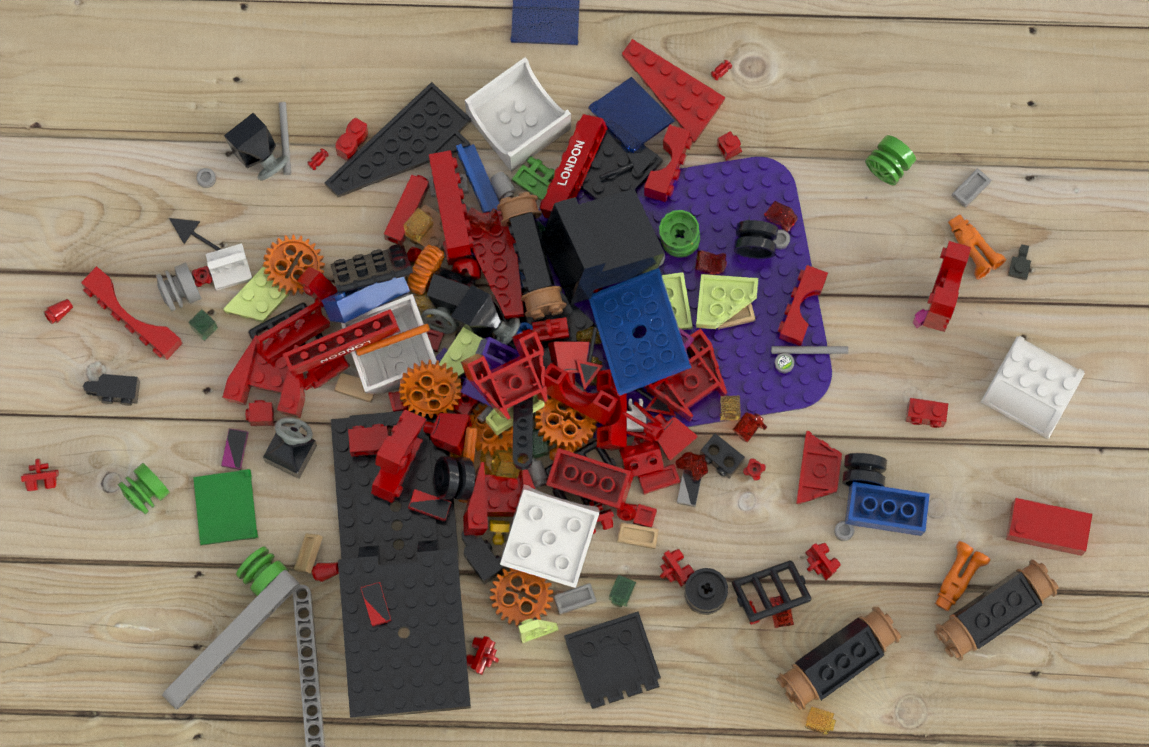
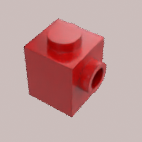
[245,400,274,426]

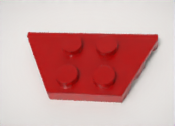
[796,431,842,504]

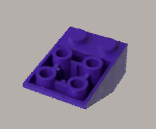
[460,337,519,408]

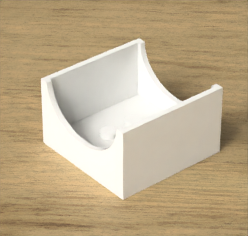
[465,58,571,172]
[500,484,599,588]

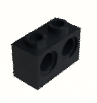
[700,433,745,479]

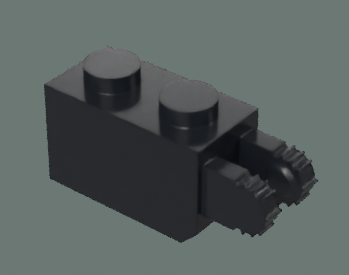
[83,374,140,406]
[461,530,503,585]

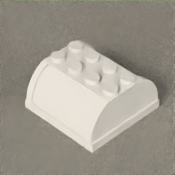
[341,294,437,394]
[981,336,1085,439]

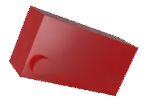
[546,448,634,511]
[1006,498,1093,556]

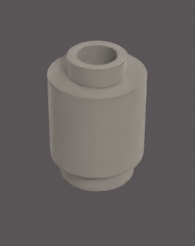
[490,172,516,200]
[528,458,548,488]

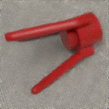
[623,402,664,443]

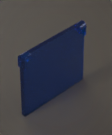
[510,0,580,45]
[588,77,675,153]

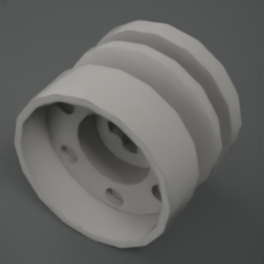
[156,262,202,311]

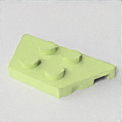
[223,266,289,322]

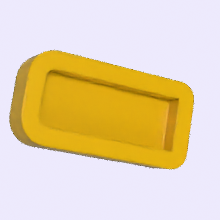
[489,520,510,545]

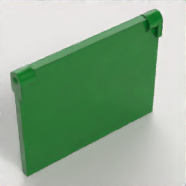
[193,469,258,546]

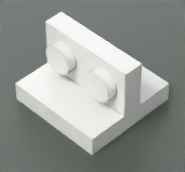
[205,243,252,291]

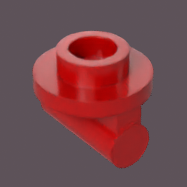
[616,503,637,521]

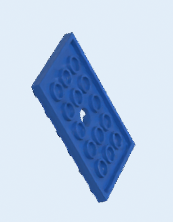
[589,268,692,396]

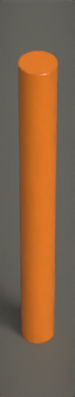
[356,324,430,356]

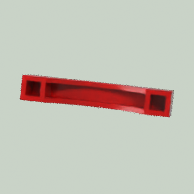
[81,266,183,360]

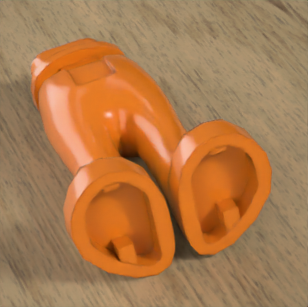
[948,215,1006,280]
[935,541,991,611]

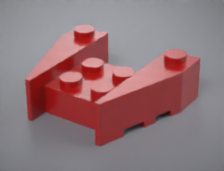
[923,241,971,332]
[644,328,727,422]
[460,329,547,420]
[222,335,305,418]
[371,410,426,503]
[463,462,536,535]

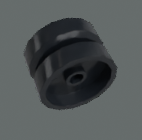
[734,220,778,259]
[842,453,887,487]
[433,456,475,500]
[684,568,728,615]

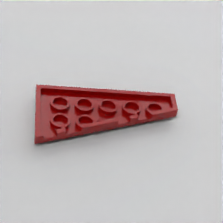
[622,39,726,144]
[464,211,524,319]

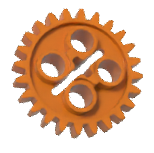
[262,235,325,296]
[399,359,462,418]
[534,396,597,450]
[469,404,513,456]
[490,568,553,627]

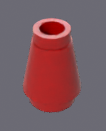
[44,299,73,324]
[312,562,339,582]

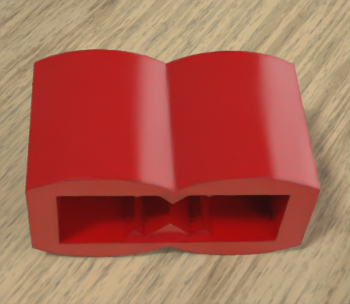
[335,118,368,161]

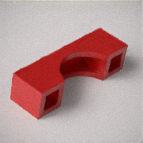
[644,124,693,203]
[778,265,828,346]
[544,363,618,425]
[597,369,627,451]

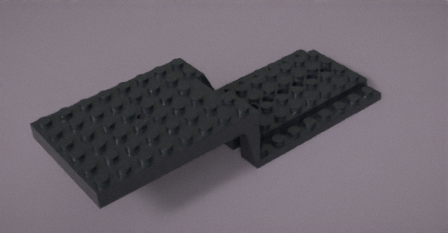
[331,410,471,720]

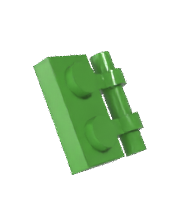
[512,156,555,201]

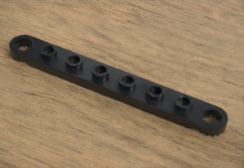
[513,344,533,470]

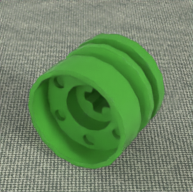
[865,135,916,186]
[659,210,700,258]
[118,462,170,515]
[236,546,289,596]

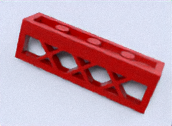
[256,301,330,364]

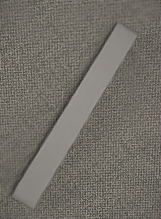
[162,570,300,710]
[293,585,325,747]

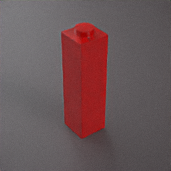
[384,175,430,246]

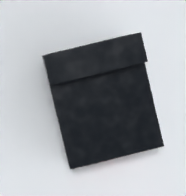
[542,189,665,305]

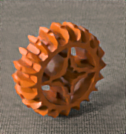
[407,245,444,295]

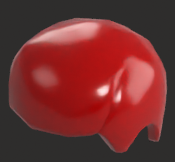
[452,257,481,280]

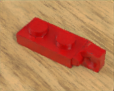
[304,356,350,390]

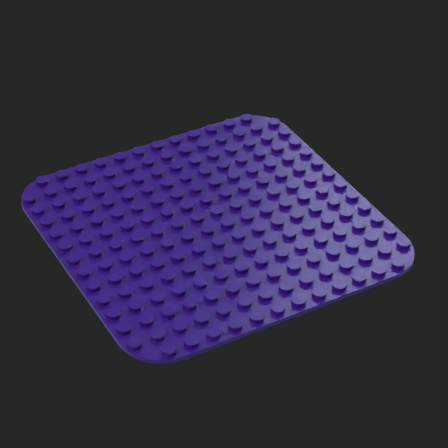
[537,157,832,439]

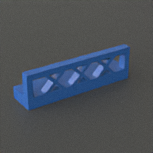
[456,144,500,213]

